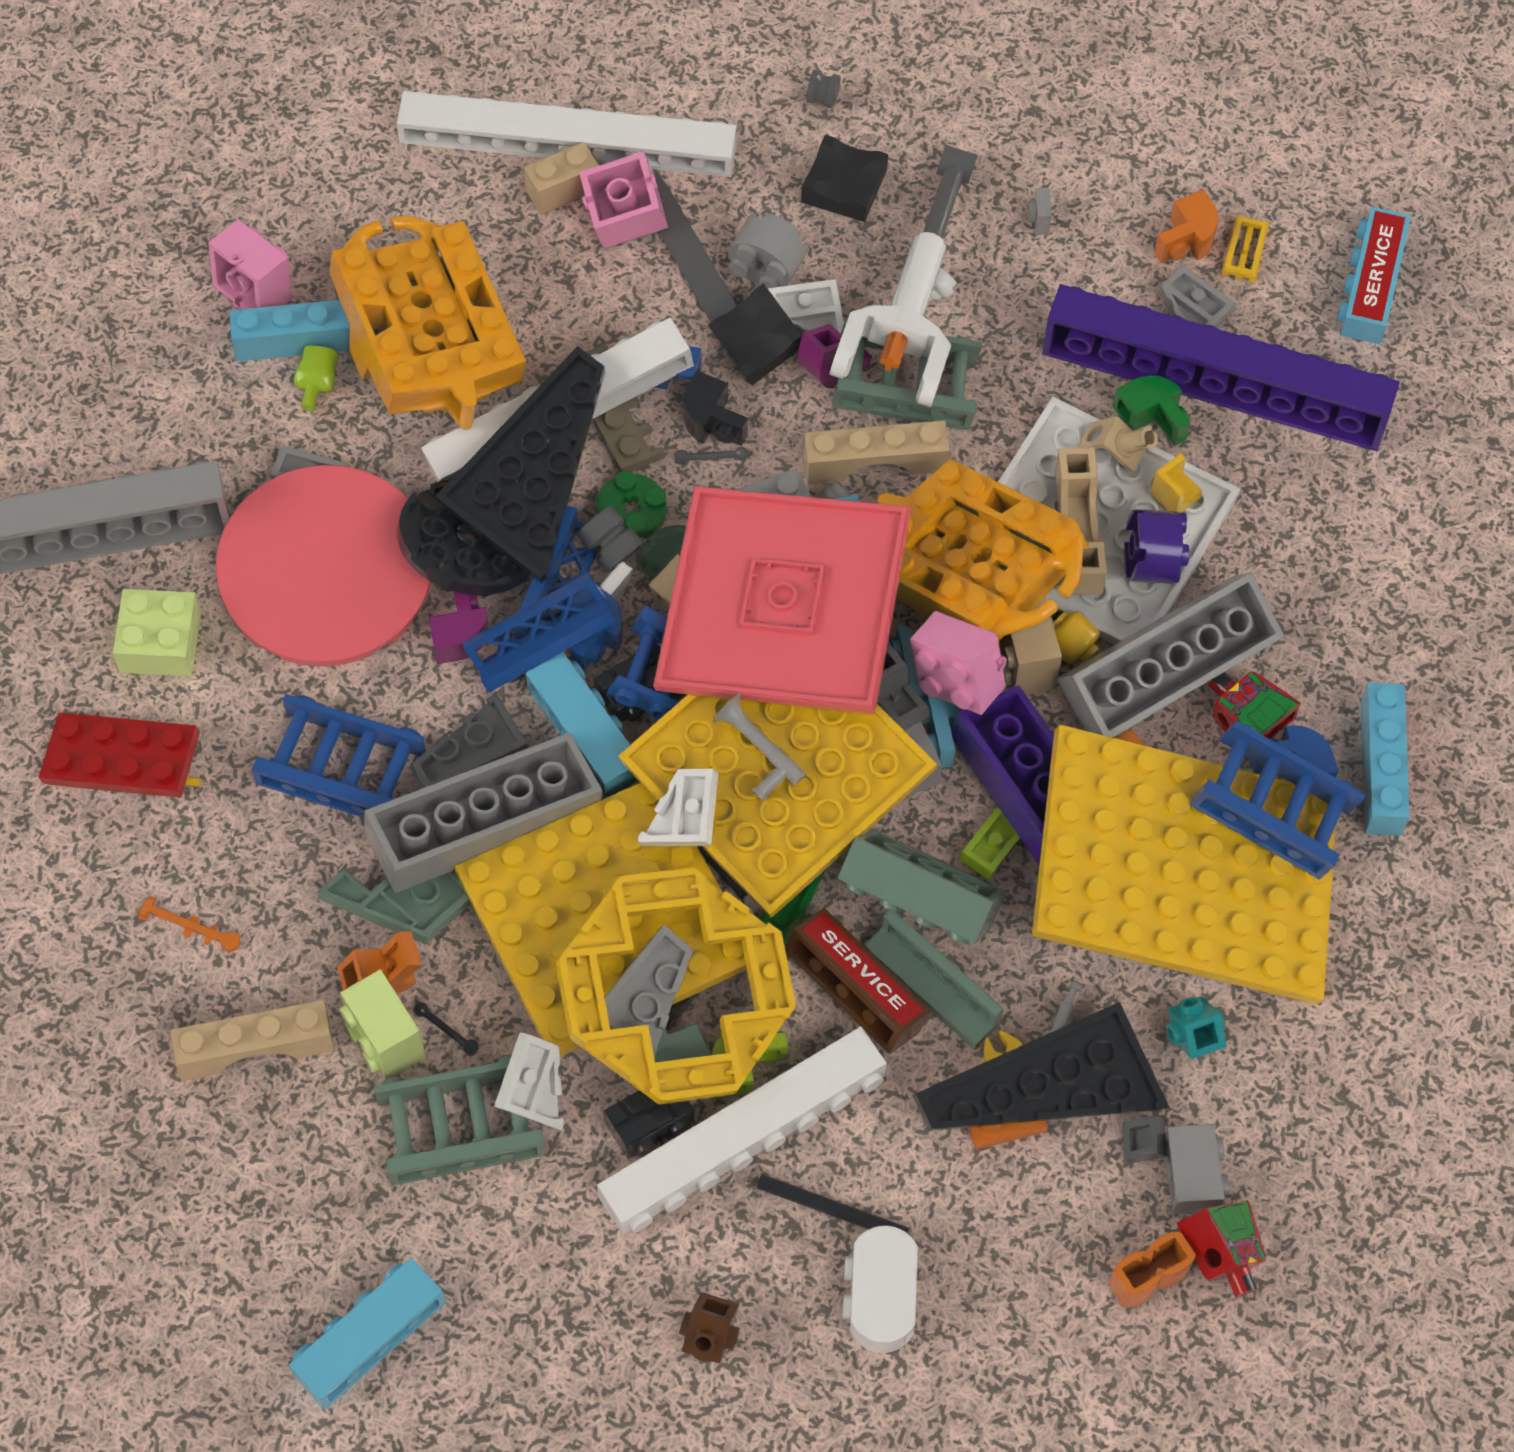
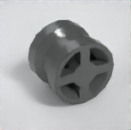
[806,69,841,108]

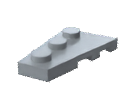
[604,925,693,1058]

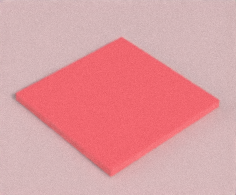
[653,486,911,714]

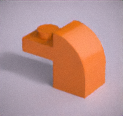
[1154,189,1218,263]
[337,931,421,993]

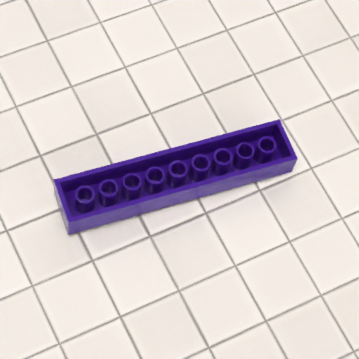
[1042,284,1400,452]

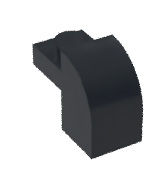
[684,370,748,446]

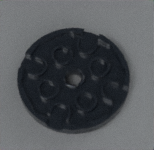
[397,480,530,597]

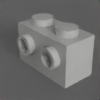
[1165,1124,1229,1214]

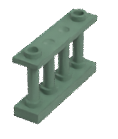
[832,318,982,430]
[374,1055,546,1186]

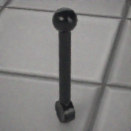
[414,1002,479,1056]

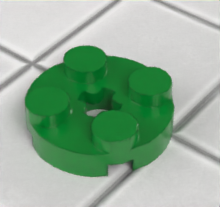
[596,471,666,539]

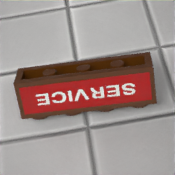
[785,908,931,1055]

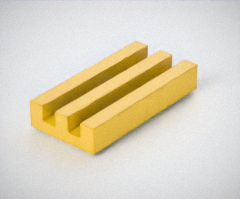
[1221,215,1269,283]

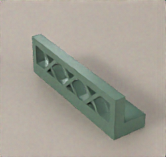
[865,910,1004,1050]

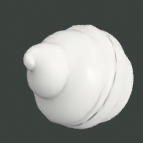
[929,268,957,301]

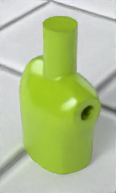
[294,345,339,411]

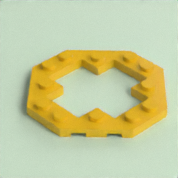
[556,867,796,1104]

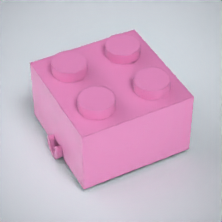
[579,151,668,249]
[208,219,291,310]
[910,611,1007,715]

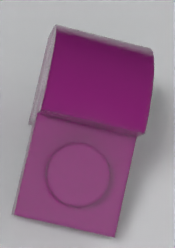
[798,323,872,389]
[429,592,489,664]

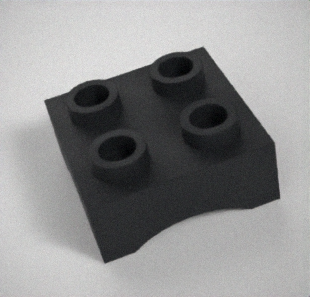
[801,135,888,222]
[708,283,802,385]

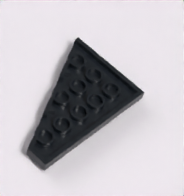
[435,346,605,584]

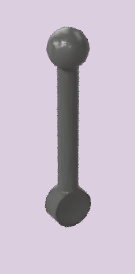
[675,447,749,465]

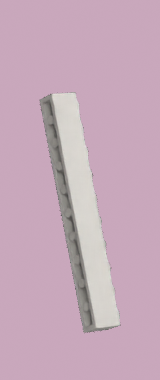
[396,91,736,177]

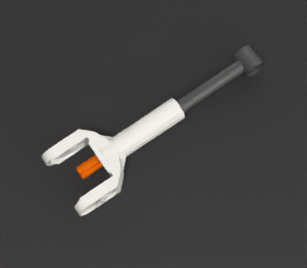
[829,145,978,408]

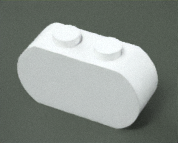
[842,1226,918,1353]

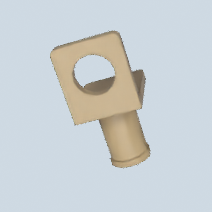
[1078,416,1158,472]

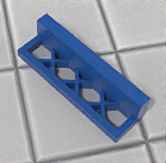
[514,506,598,639]
[462,572,616,693]

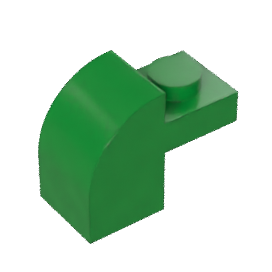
[1112,376,1190,446]

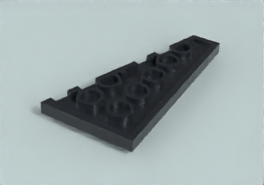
[912,1002,1170,1131]

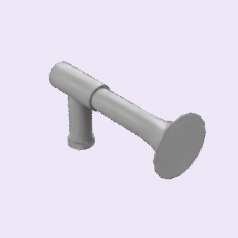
[713,694,806,802]

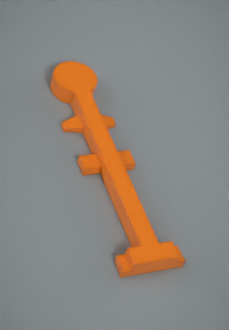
[138,896,241,952]

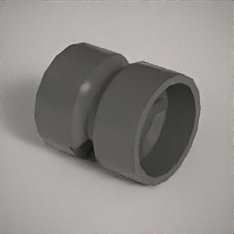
[576,505,644,573]

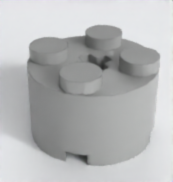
[728,213,808,288]

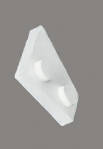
[494,1032,564,1130]

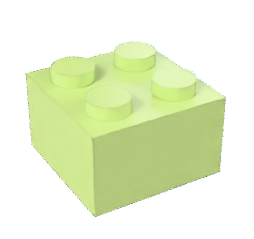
[113,589,201,677]
[339,969,426,1080]

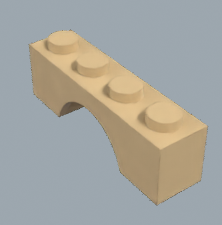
[804,421,950,484]
[1055,447,1107,595]
[170,1000,335,1081]

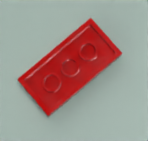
[38,712,200,798]

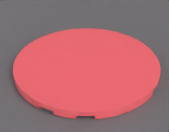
[216,465,431,666]

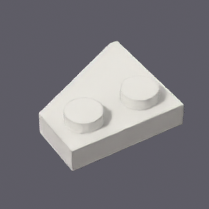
[768,279,844,334]
[638,768,719,846]

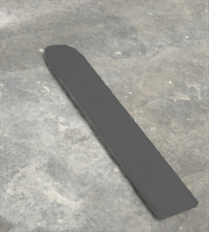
[654,173,737,322]

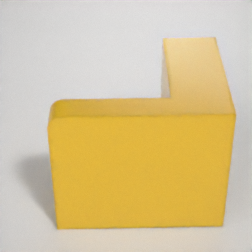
[1151,453,1202,513]

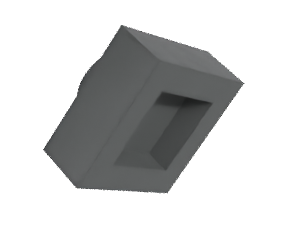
[1123,1115,1166,1163]

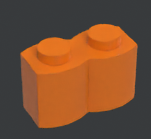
[1109,1232,1196,1308]

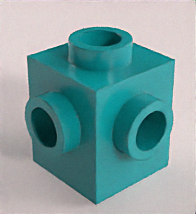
[1166,996,1227,1059]

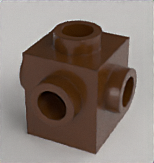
[679,1292,740,1364]

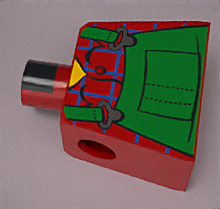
[1208,671,1301,760]
[1177,1200,1266,1298]

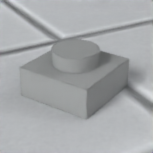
[1028,188,1052,235]

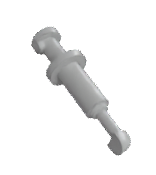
[1044,981,1083,1036]

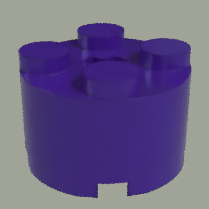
[1124,509,1189,584]

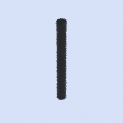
[757,1174,909,1234]

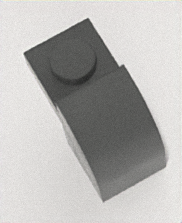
[877,643,929,730]

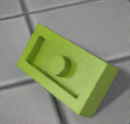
[958,806,1021,880]

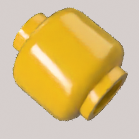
[1053,610,1100,664]

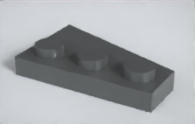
[412,692,528,788]

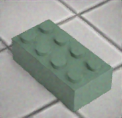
[837,828,1007,944]

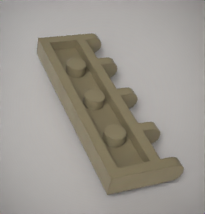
[563,345,666,472]

